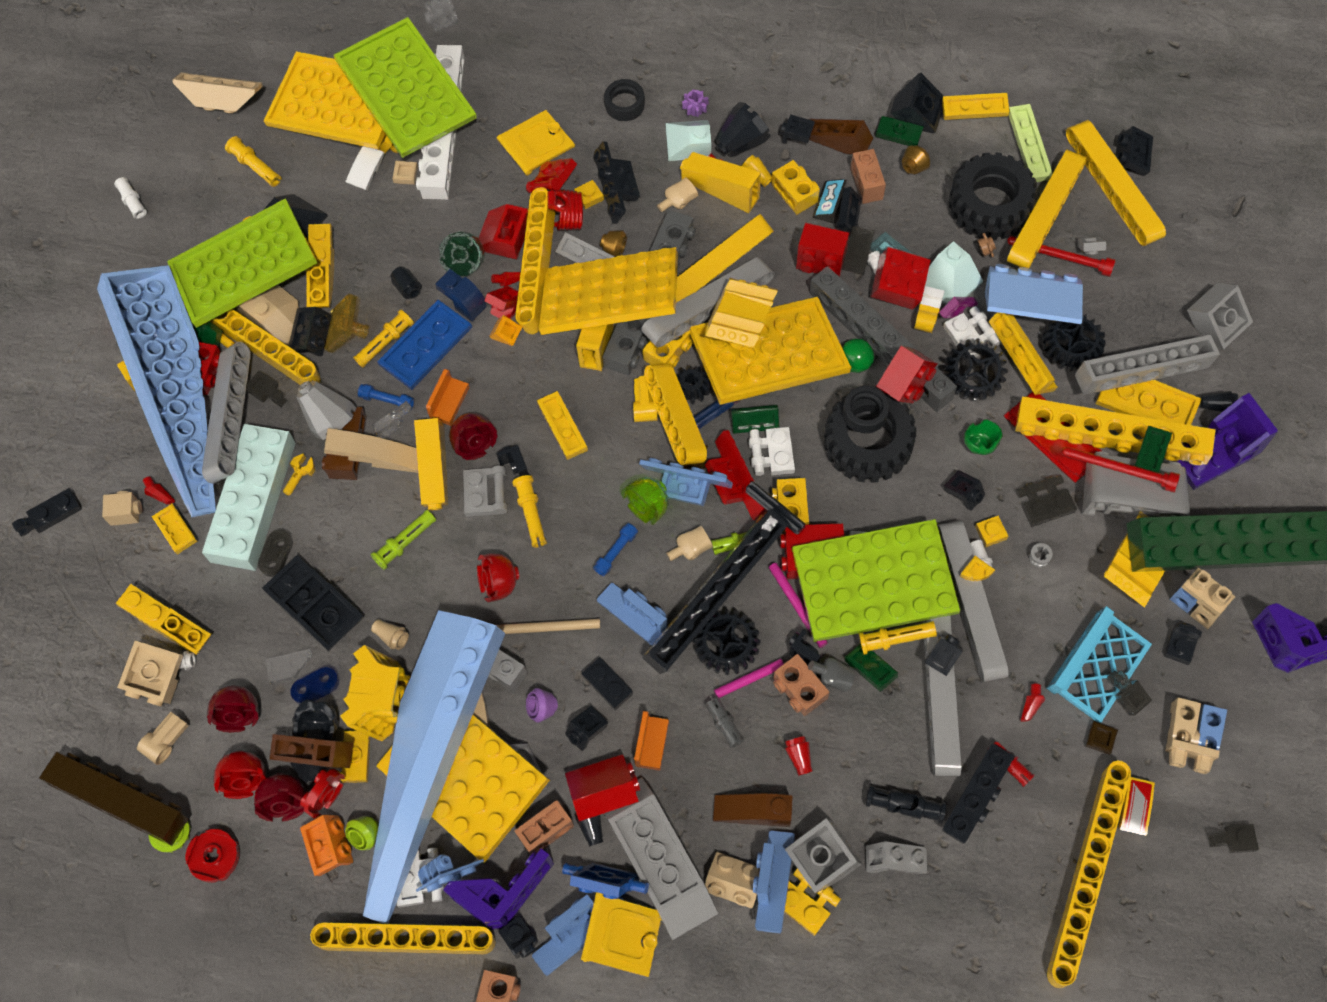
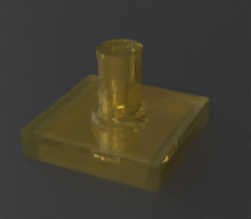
[325,294,369,353]

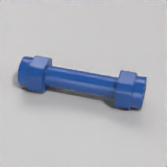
[358,384,414,411]
[593,523,638,576]

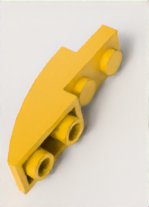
[306,223,334,308]
[116,584,211,655]

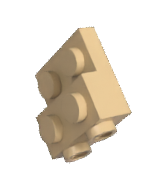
[117,641,183,707]

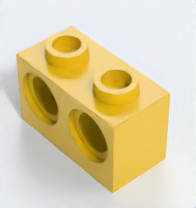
[771,160,820,215]
[643,330,693,368]
[772,478,809,532]

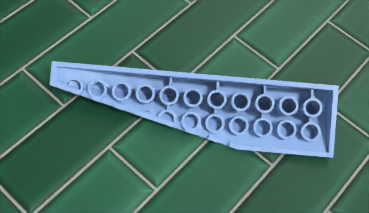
[97,265,216,517]
[363,610,505,924]

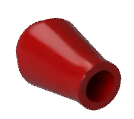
[785,736,813,776]

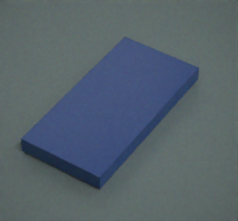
[377,300,472,390]

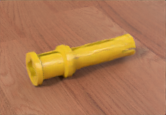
[225,136,281,187]
[353,309,414,368]
[512,475,547,548]
[859,621,937,655]

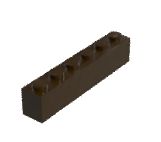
[39,752,189,846]

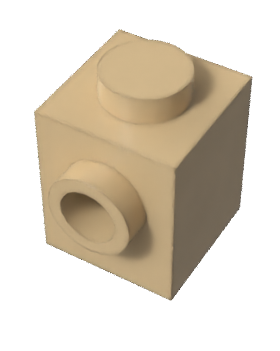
[102,491,142,526]

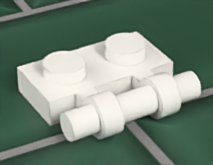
[943,306,1001,357]
[748,427,795,476]
[397,848,444,908]

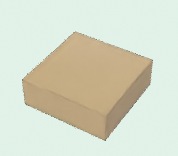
[392,161,418,185]

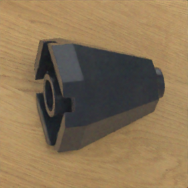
[716,102,771,157]

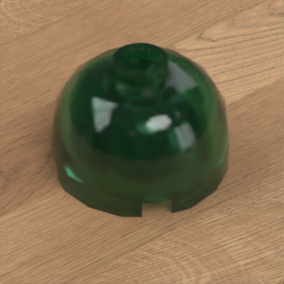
[439,231,485,276]

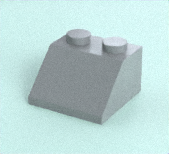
[1187,283,1253,350]
[785,818,863,893]

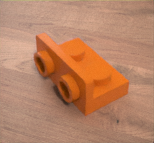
[300,815,353,876]

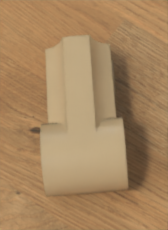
[137,712,189,765]

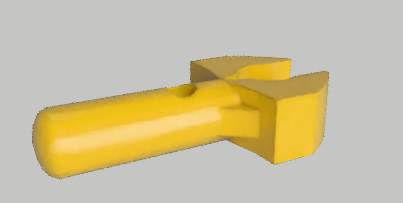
[283,454,315,496]

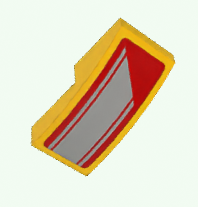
[1119,777,1155,836]

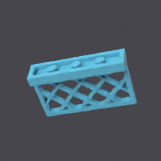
[1046,606,1152,723]

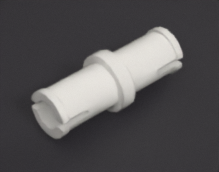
[114,177,147,219]

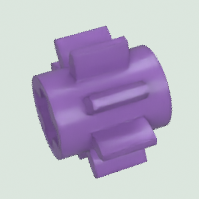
[682,89,709,117]

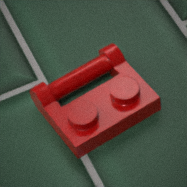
[526,158,577,194]

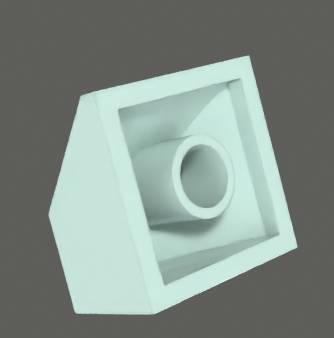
[666,120,711,161]
[925,241,983,305]

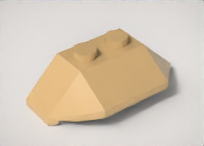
[173,72,263,113]
[233,285,299,346]

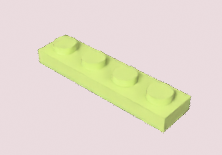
[1009,104,1053,182]

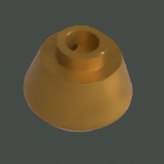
[902,145,930,174]
[600,230,627,257]

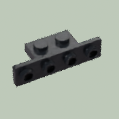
[594,141,640,224]
[942,744,1014,844]

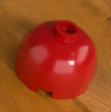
[477,553,519,602]
[214,751,266,799]

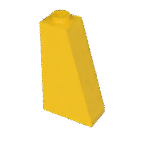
[680,152,761,214]
[576,324,614,371]
[414,418,448,511]

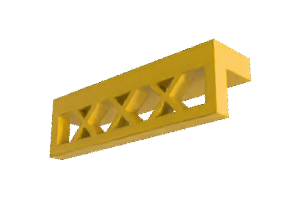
[988,312,1058,395]

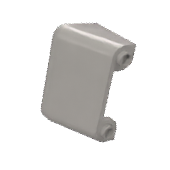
[1082,451,1190,517]

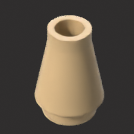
[371,619,409,650]

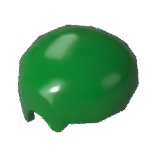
[842,339,874,373]
[963,419,1003,455]

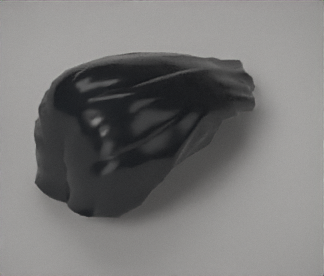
[290,700,338,783]

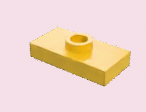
[151,504,198,555]
[341,731,370,783]

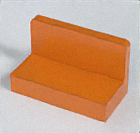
[426,369,470,426]
[634,711,669,771]

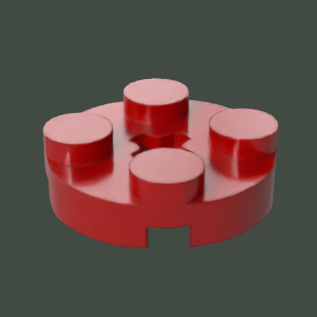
[300,769,345,818]
[185,829,240,883]

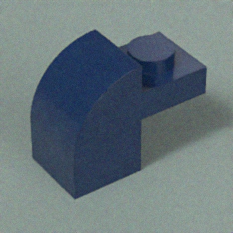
[435,269,487,322]

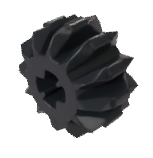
[676,365,711,405]

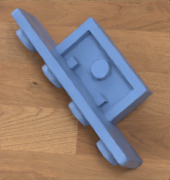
[639,458,733,506]
[597,583,668,646]
[753,831,795,933]
[532,895,624,976]

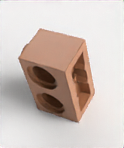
[851,149,886,204]
[773,654,829,716]
[515,800,574,855]
[476,970,521,1002]

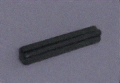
[746,481,805,534]

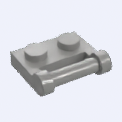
[463,466,507,517]

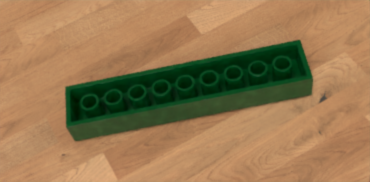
[1126,511,1327,572]

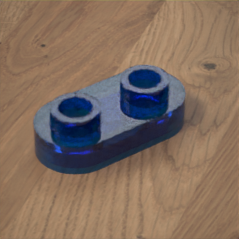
[290,667,339,704]

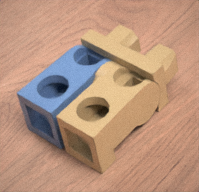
[1170,568,1235,629]
[1165,698,1227,774]

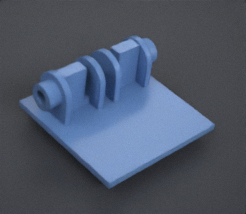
[416,854,484,893]

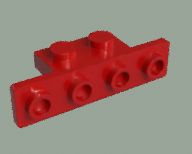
[705,430,766,520]

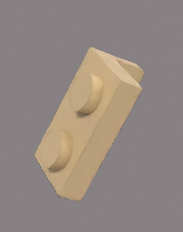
[705,852,760,908]

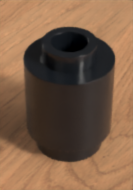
[390,266,422,299]

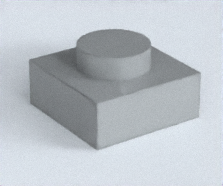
[1078,237,1106,255]

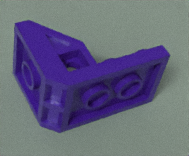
[1172,393,1278,490]
[1252,603,1327,673]
[443,849,554,930]

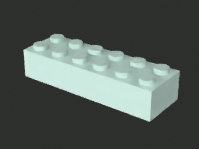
[202,424,296,571]

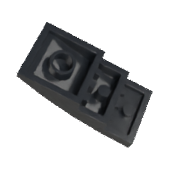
[262,555,364,652]

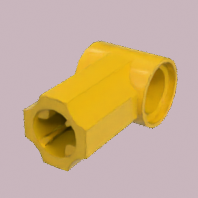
[633,376,658,422]

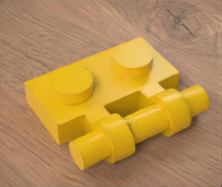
[785,868,841,936]

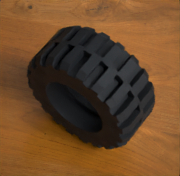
[949,152,1038,240]
[824,391,916,483]

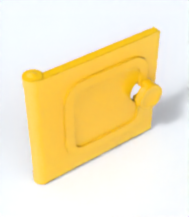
[497,110,575,176]
[580,892,661,977]

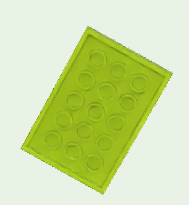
[334,17,477,158]
[167,198,318,328]
[792,519,960,642]

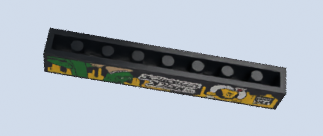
[642,508,789,674]

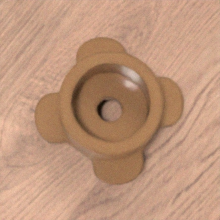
[977,233,996,257]

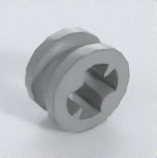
[1029,543,1053,568]

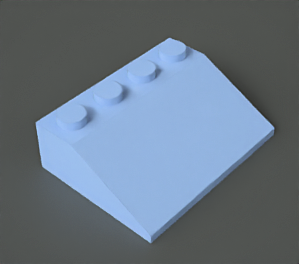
[985,264,1083,324]

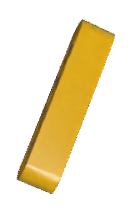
[644,364,707,465]

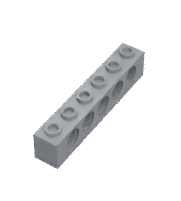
[1075,335,1220,395]

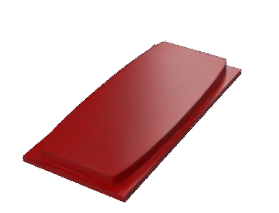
[1003,391,1102,483]

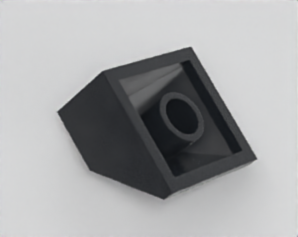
[890,73,944,134]
[263,194,328,240]

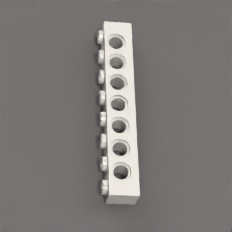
[416,45,465,200]

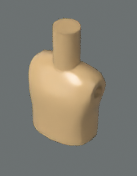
[657,178,698,212]
[666,526,713,561]

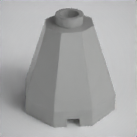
[296,381,356,440]

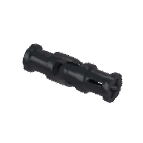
[865,784,947,825]

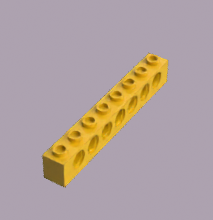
[1015,396,1216,465]

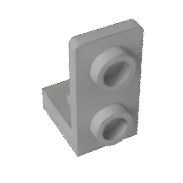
[866,841,927,874]

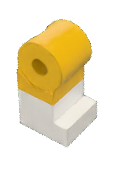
[914,286,944,333]

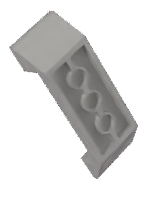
[604,778,718,941]

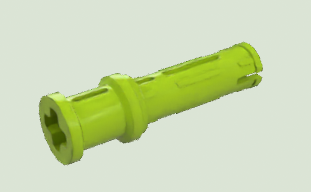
[370,510,436,570]

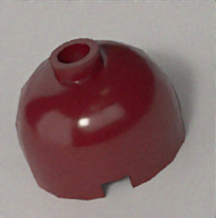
[449,413,498,460]
[207,685,259,733]
[254,773,306,822]

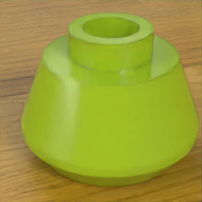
[345,816,378,850]

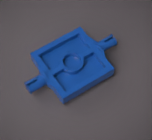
[562,863,649,899]

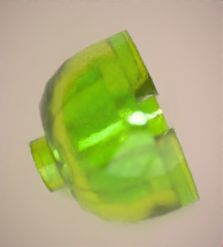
[622,477,669,525]

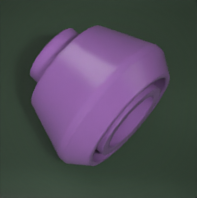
[526,688,558,723]

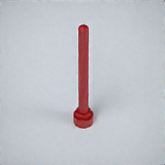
[1007,236,1115,277]
[1062,447,1180,493]

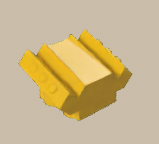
[705,278,778,351]
[1104,511,1165,608]
[340,645,410,741]

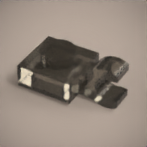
[246,371,287,408]
[1107,670,1152,716]
[1208,824,1259,854]

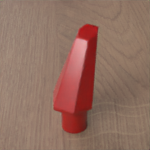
[491,272,521,287]
[143,476,175,504]
[1021,684,1045,722]

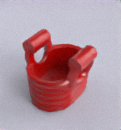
[547,189,583,231]

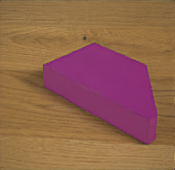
[939,297,978,318]

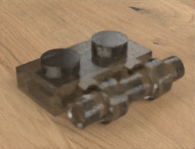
[1016,474,1077,528]

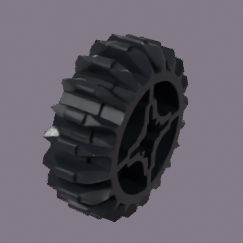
[1042,313,1106,372]
[944,338,1008,401]
[694,609,761,675]

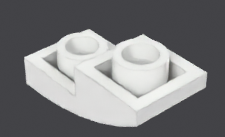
[346,146,385,191]

